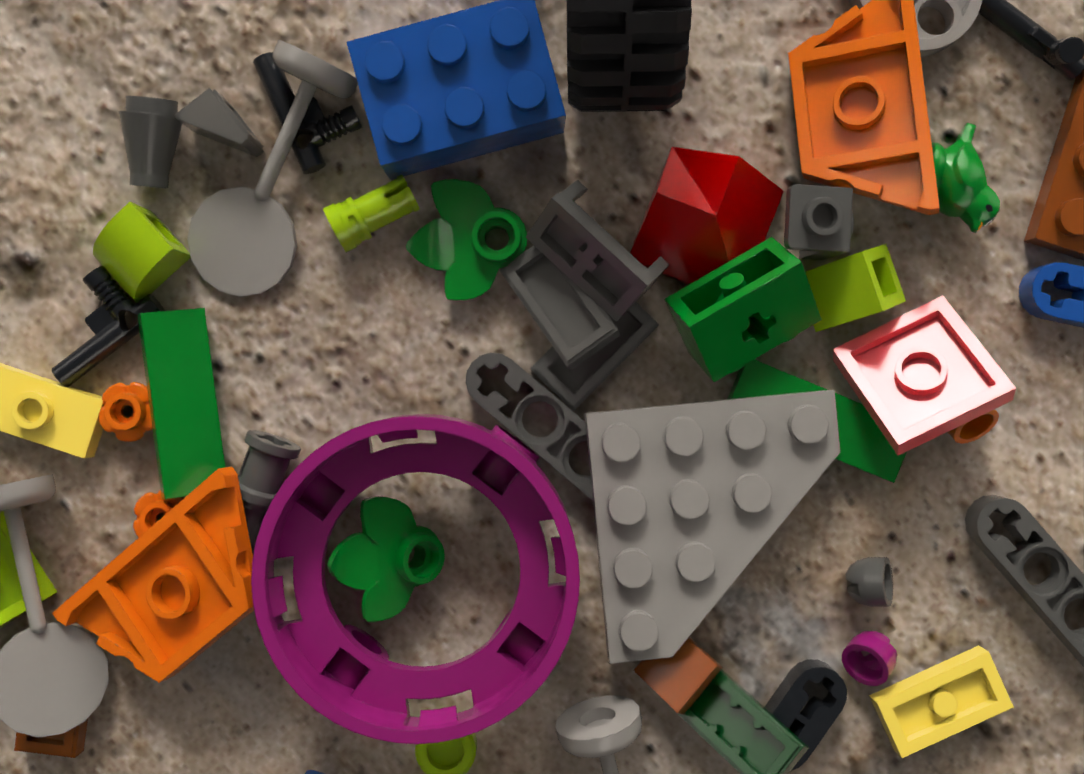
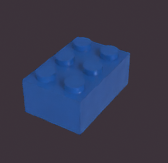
[347,0,566,180]

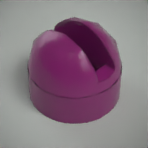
[842,631,898,686]

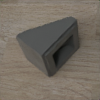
[175,88,264,157]

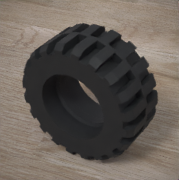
[566,0,692,112]

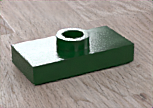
[674,669,809,774]

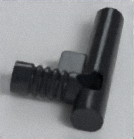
[979,0,1084,81]
[253,52,363,174]
[52,266,165,387]

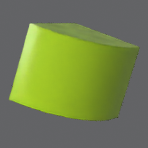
[93,202,191,303]
[805,244,906,332]

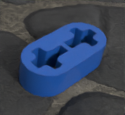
[1019,262,1084,328]

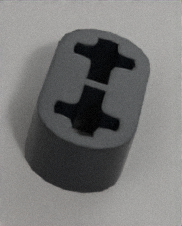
[765,659,847,771]

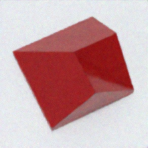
[630,147,784,285]

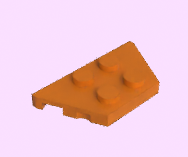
[788,0,940,215]
[52,466,254,683]

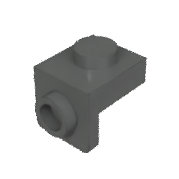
[784,184,854,260]

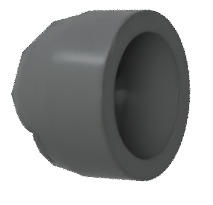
[845,557,893,607]

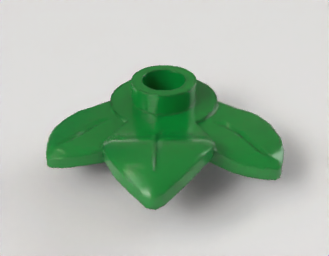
[406,179,527,301]
[327,496,445,622]

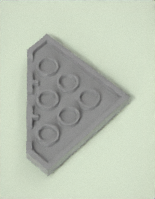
[584,390,840,664]

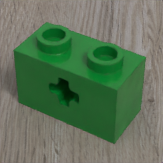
[664,237,822,382]

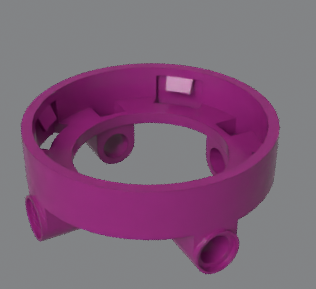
[251,414,580,744]

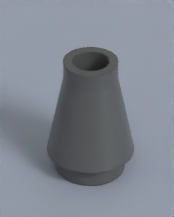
[119,96,182,188]

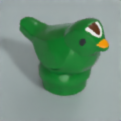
[932,123,1000,233]

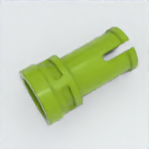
[323,174,420,253]

